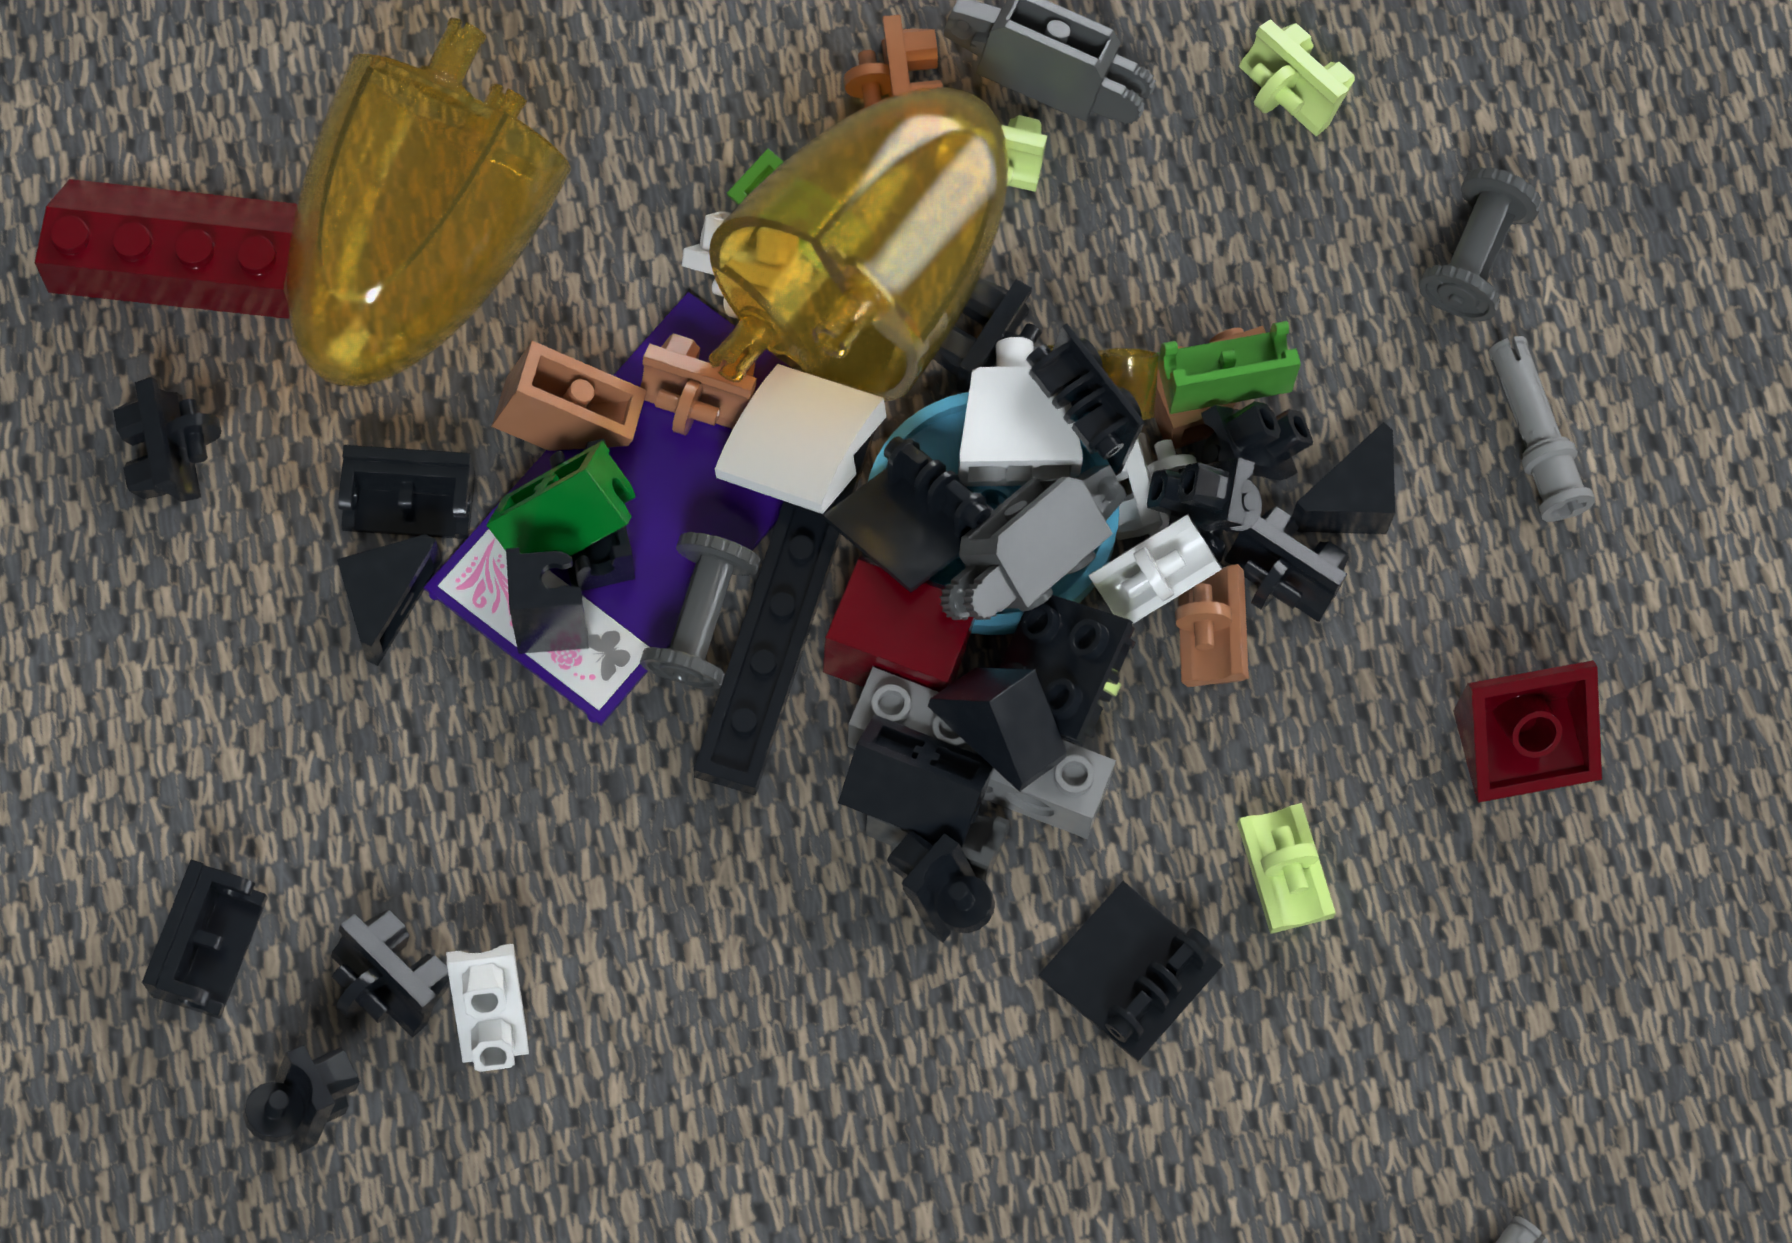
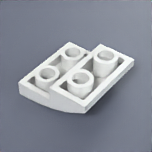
[715,364,887,514]

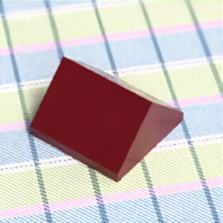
[823,555,975,692]
[1453,660,1602,803]

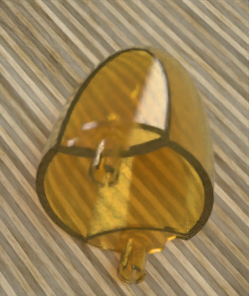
[287,17,571,387]
[709,87,1009,402]

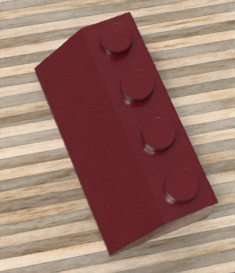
[34,179,313,319]

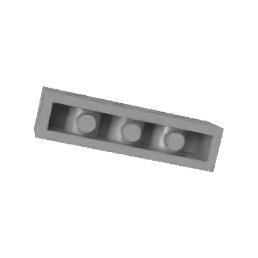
[848,667,1116,839]

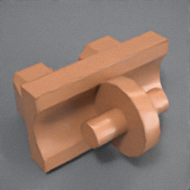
[843,15,945,139]
[640,333,757,436]
[1175,564,1249,687]

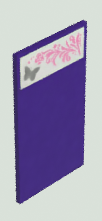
[424,292,791,726]

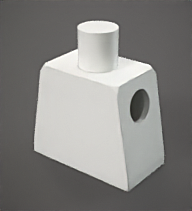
[958,337,1083,487]

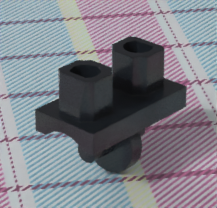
[934,278,1042,393]
[113,377,222,502]
[1201,401,1313,481]
[1147,458,1262,532]
[1225,506,1349,622]
[887,831,995,943]
[331,910,450,1038]
[243,1045,360,1154]

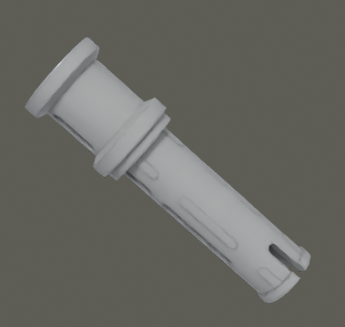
[1489,336,1595,522]

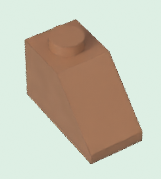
[491,341,647,451]

